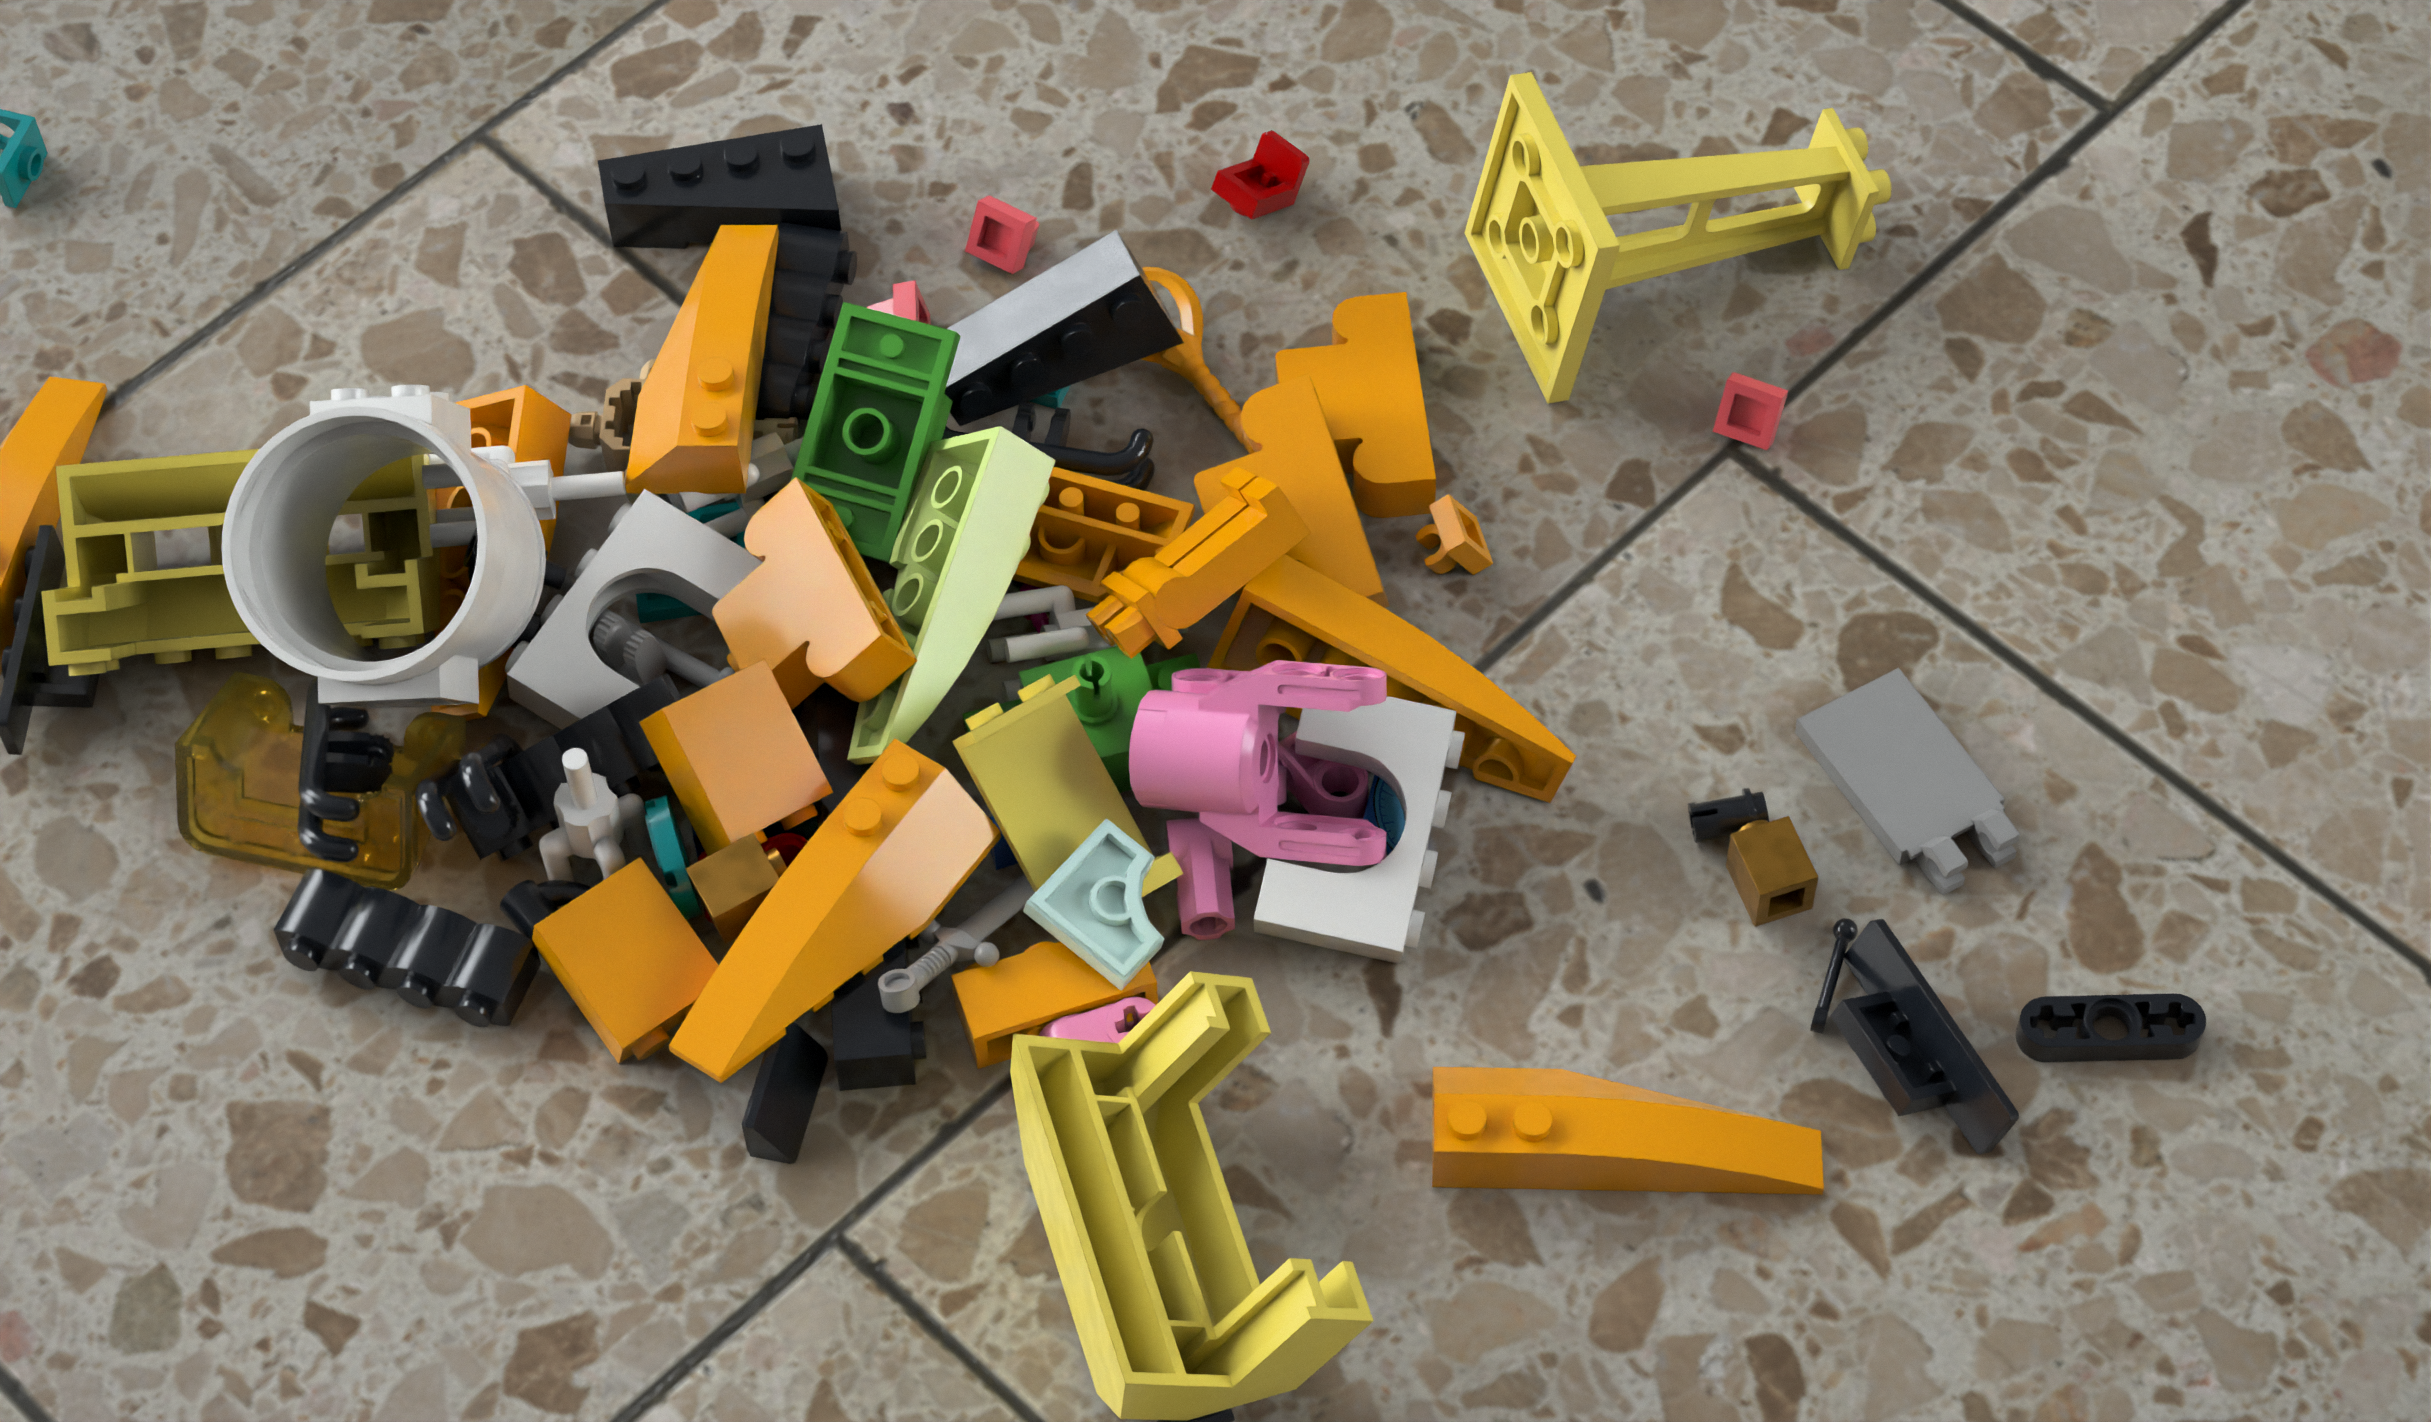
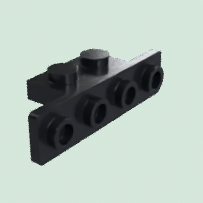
[0,525,100,755]
[1831,919,2019,1155]

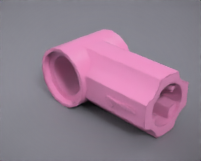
[1166,817,1235,940]

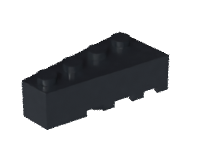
[598,124,842,249]
[944,229,1184,426]

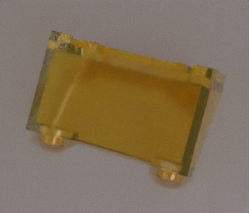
[175,671,466,891]

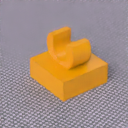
[1415,494,1493,575]

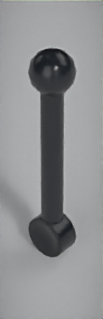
[1810,918,1858,1034]

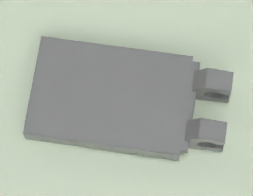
[1795,668,2020,895]

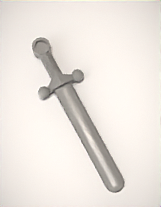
[878,874,1035,1013]

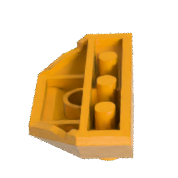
[1012,467,1195,604]

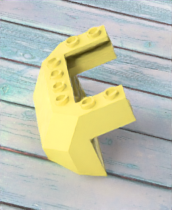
[41,449,440,676]
[1010,971,1373,1421]

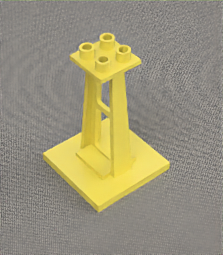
[1464,72,1891,404]

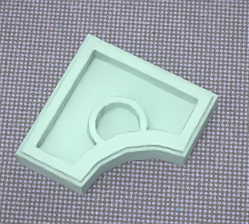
[1023,818,1164,991]

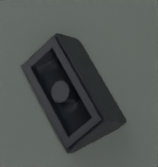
[741,1022,828,1164]

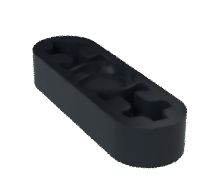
[2015,993,2206,1062]

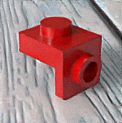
[1211,130,1310,220]

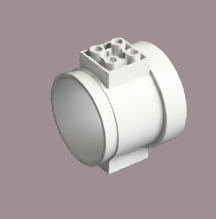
[221,385,546,709]

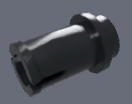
[1688,788,1769,843]

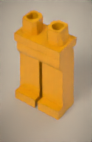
[1085,466,1311,659]

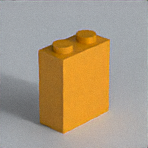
[639,658,833,856]
[532,857,719,1064]

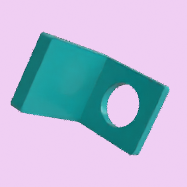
[0,109,48,208]

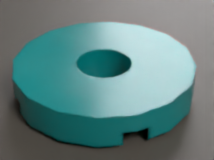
[644,795,703,920]

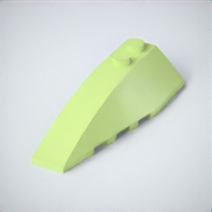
[847,426,1056,765]

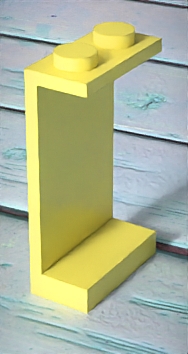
[952,674,1184,898]

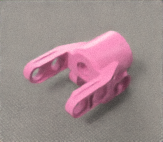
[1129,660,1387,866]

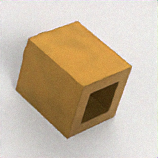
[1726,816,1819,927]
[685,832,787,944]

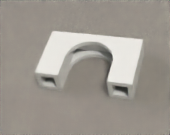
[505,489,763,730]
[1254,696,1465,964]

